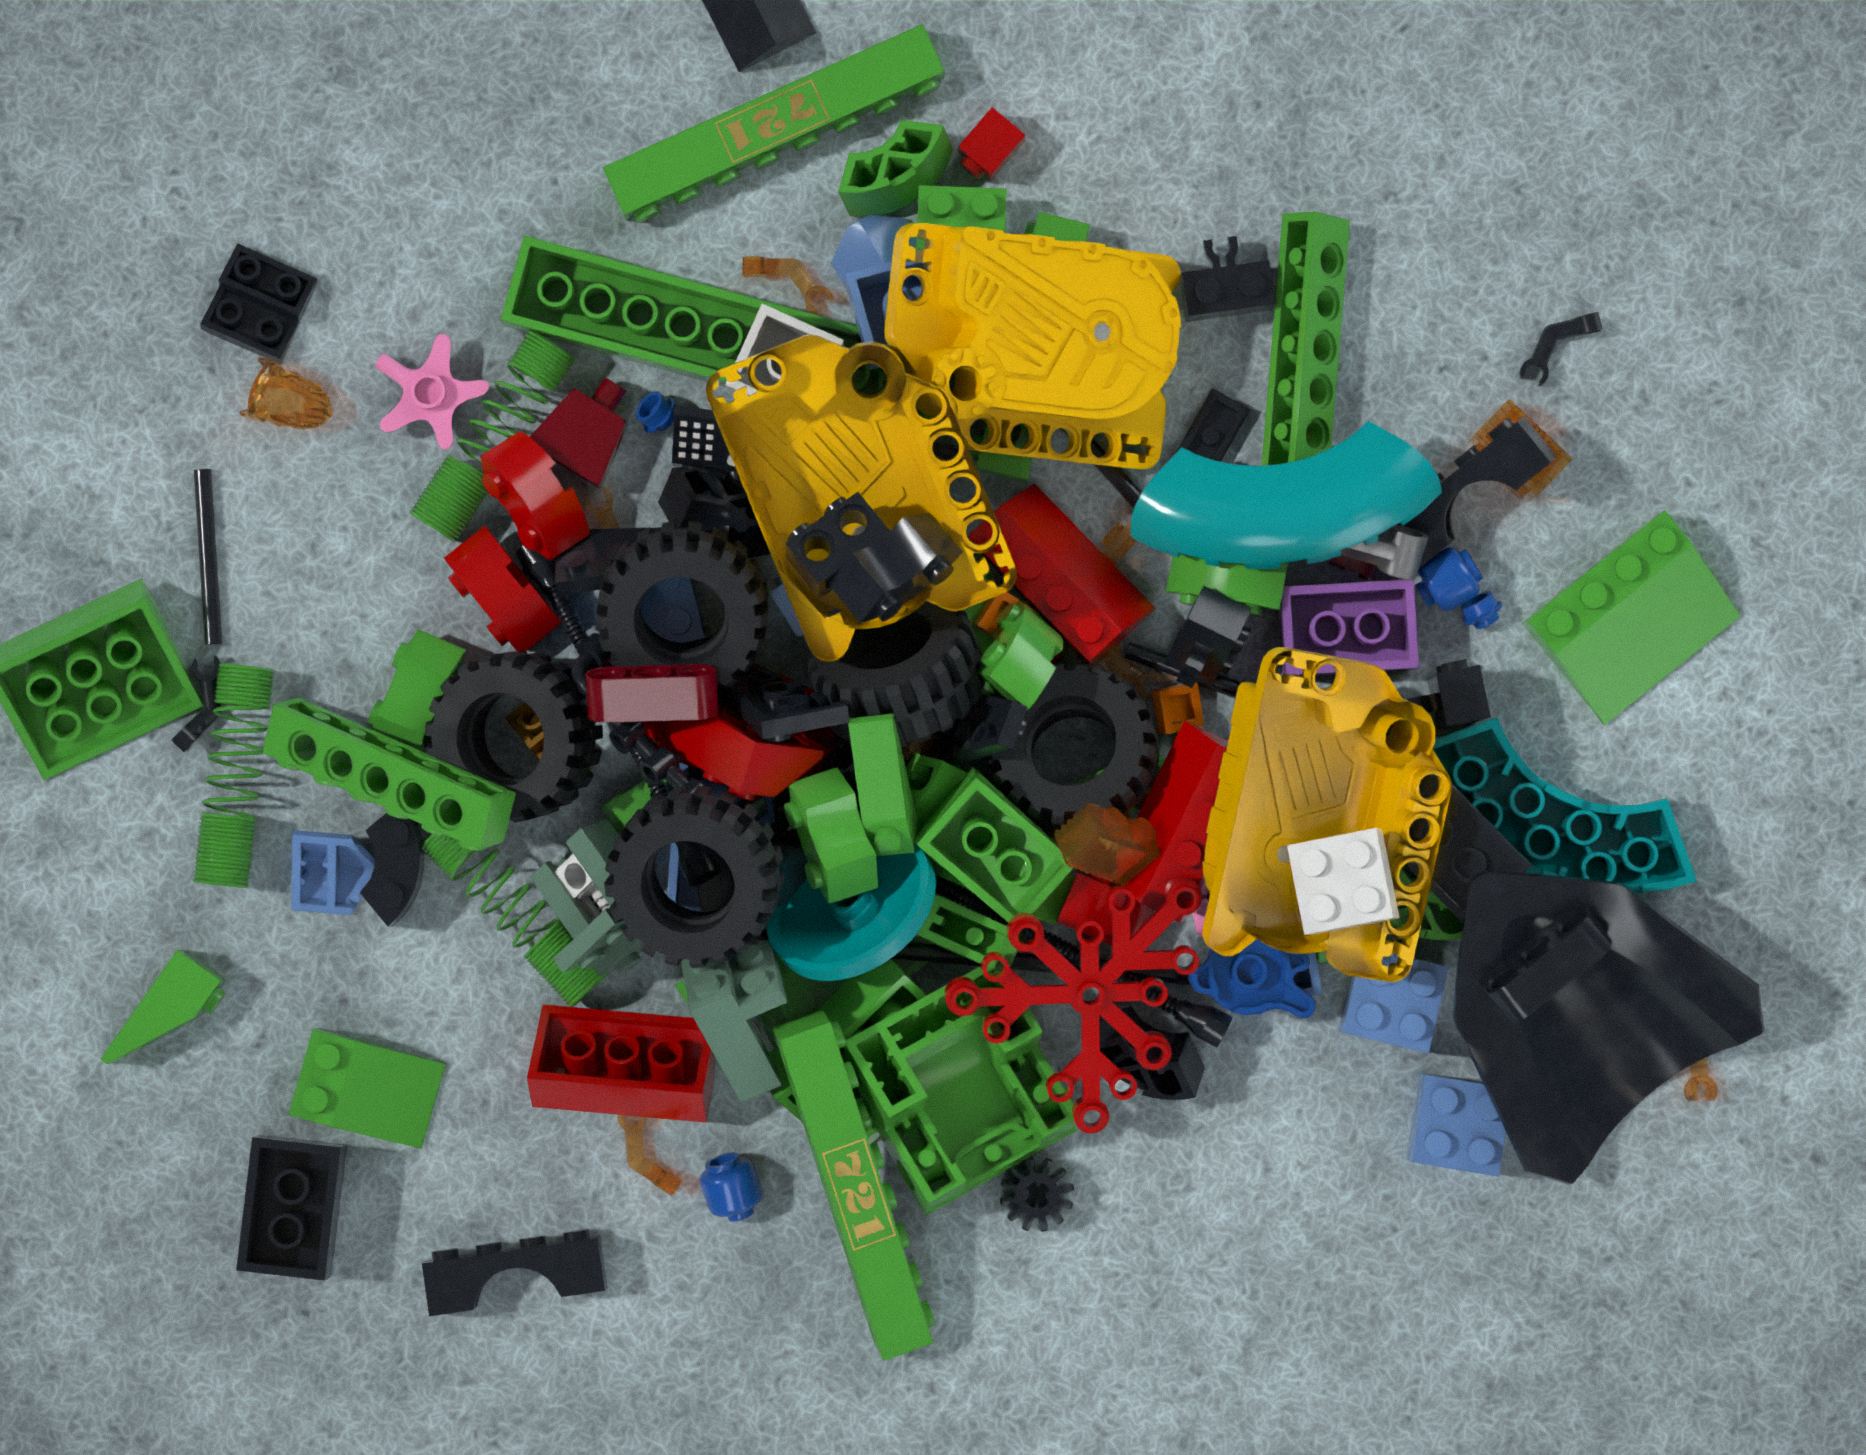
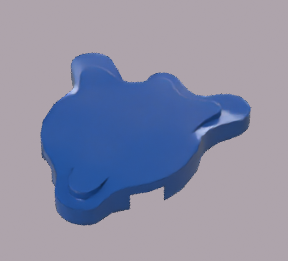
[1189,939,1316,1019]

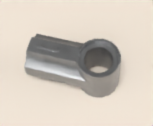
[1341,525,1428,580]

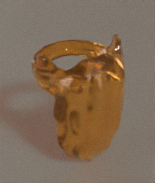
[239,357,333,430]

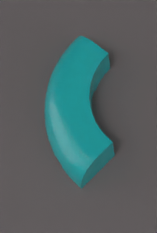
[1130,421,1442,569]
[1432,717,1697,894]

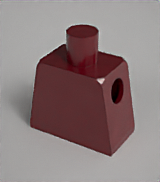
[530,377,628,489]

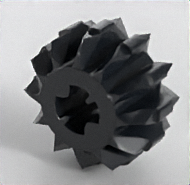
[1000,1157,1074,1232]

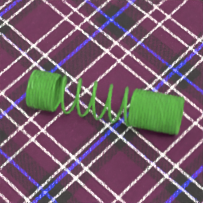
[409,331,575,543]
[193,663,274,888]
[421,811,609,1007]

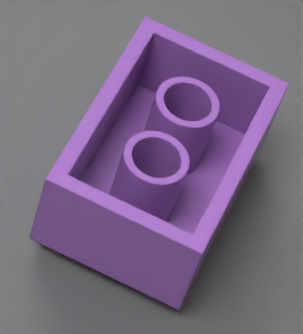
[1278,580,1419,677]

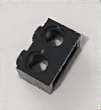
[785,492,890,599]

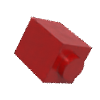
[958,107,1026,181]

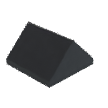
[702,0,816,72]

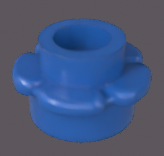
[636,391,676,433]
[1460,591,1503,629]

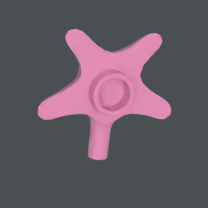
[375,333,489,450]

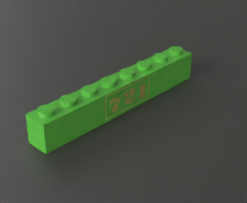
[602,24,945,223]
[772,1010,936,1361]

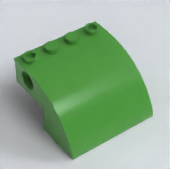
[844,966,1078,1216]

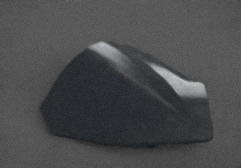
[1453,871,1765,1185]

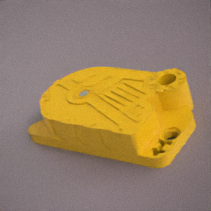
[884,223,1181,470]
[705,334,1017,662]
[1202,647,1452,982]

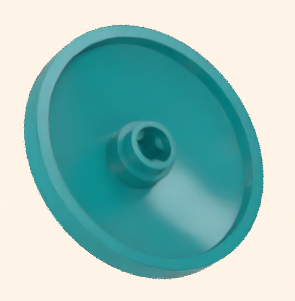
[766,840,936,981]

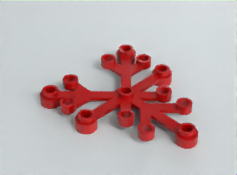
[944,876,1202,1134]

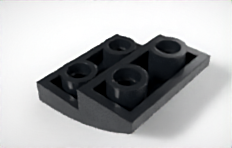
[200,243,317,365]

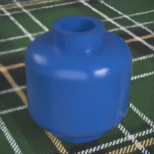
[1415,547,1484,612]
[699,1152,763,1222]

